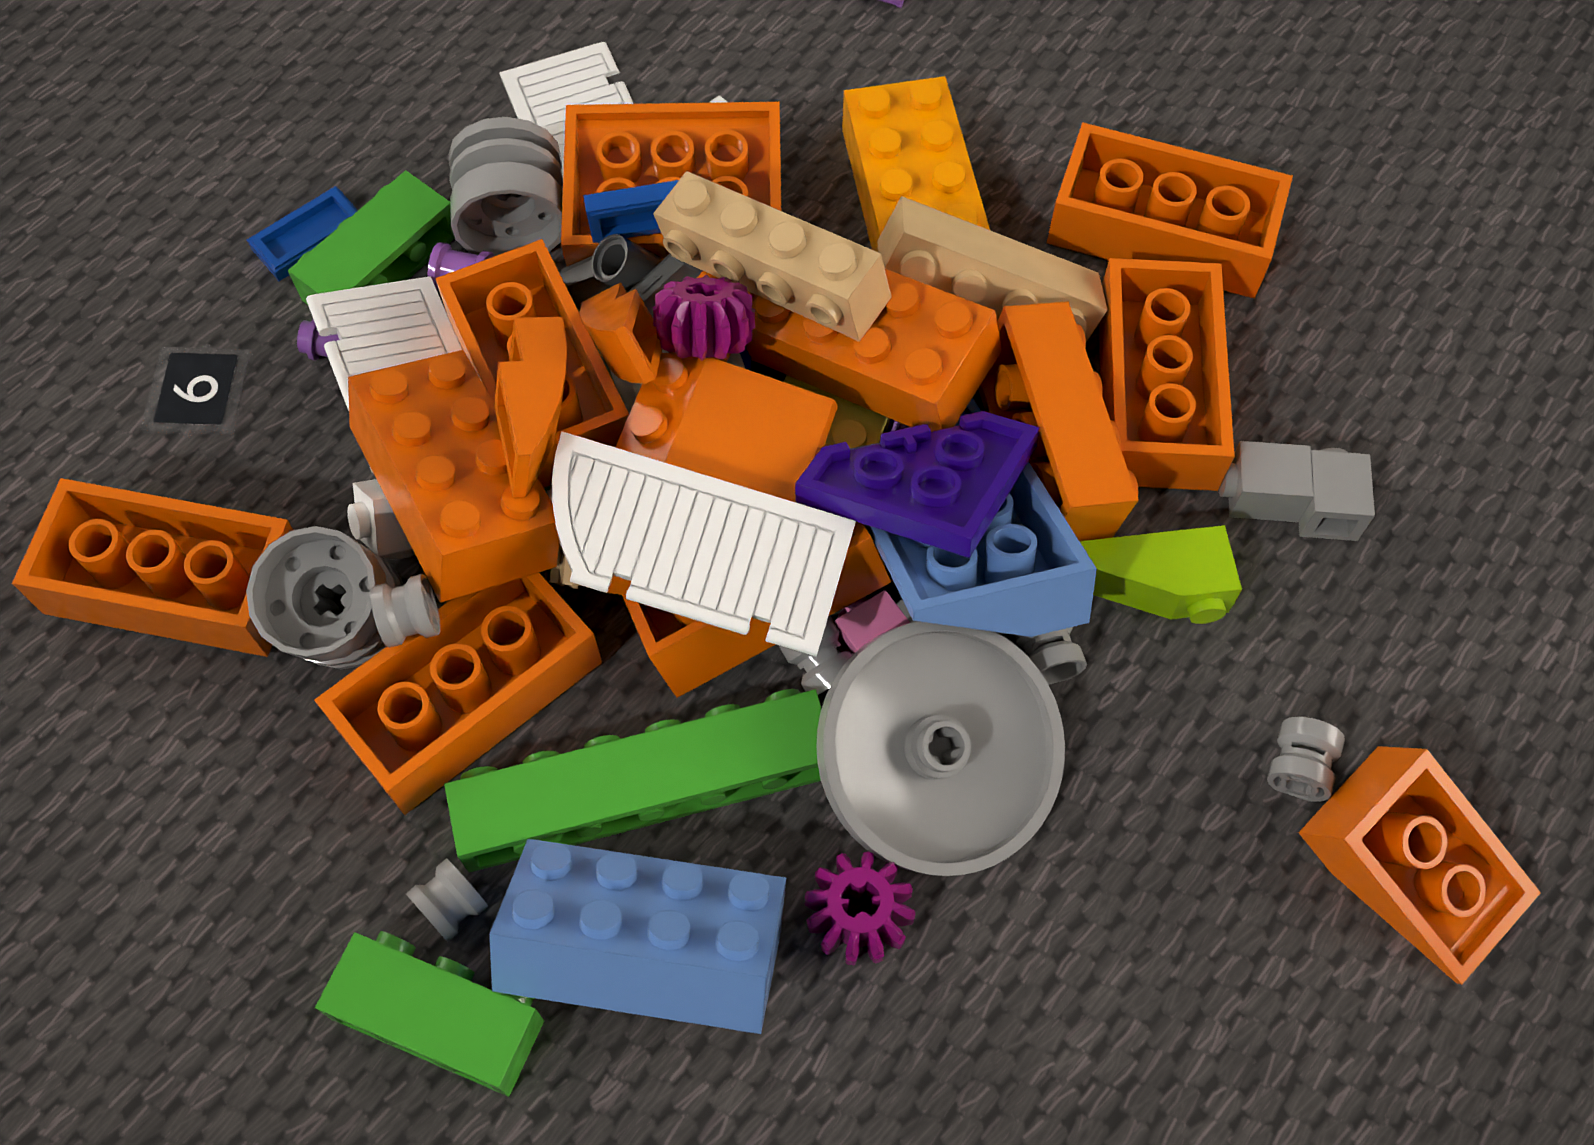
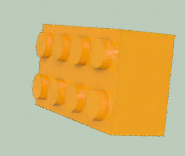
[842,76,990,252]

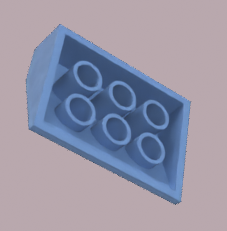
[850,426,1097,637]

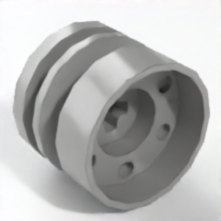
[449,117,563,256]
[246,526,405,670]

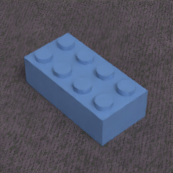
[490,839,786,1034]

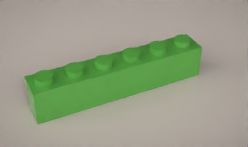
[444,689,822,872]

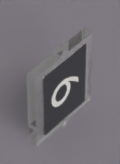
[140,344,253,439]

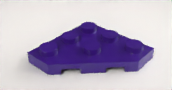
[795,411,1040,558]

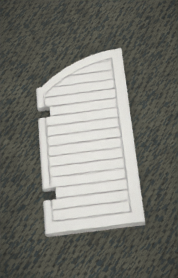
[499,42,634,192]
[306,276,462,473]
[552,431,856,657]

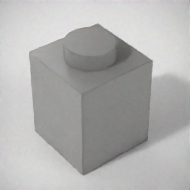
[1219,441,1314,522]
[1299,448,1375,541]

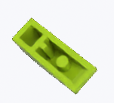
[1080,525,1242,624]

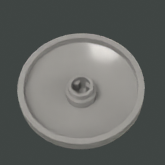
[816,621,1065,876]

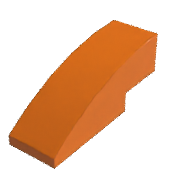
[579,282,662,384]
[494,317,567,498]

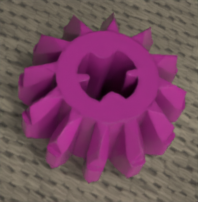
[653,274,755,361]
[805,851,915,965]

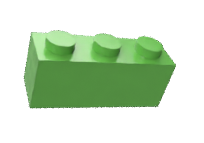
[288,170,455,305]
[315,931,545,1097]

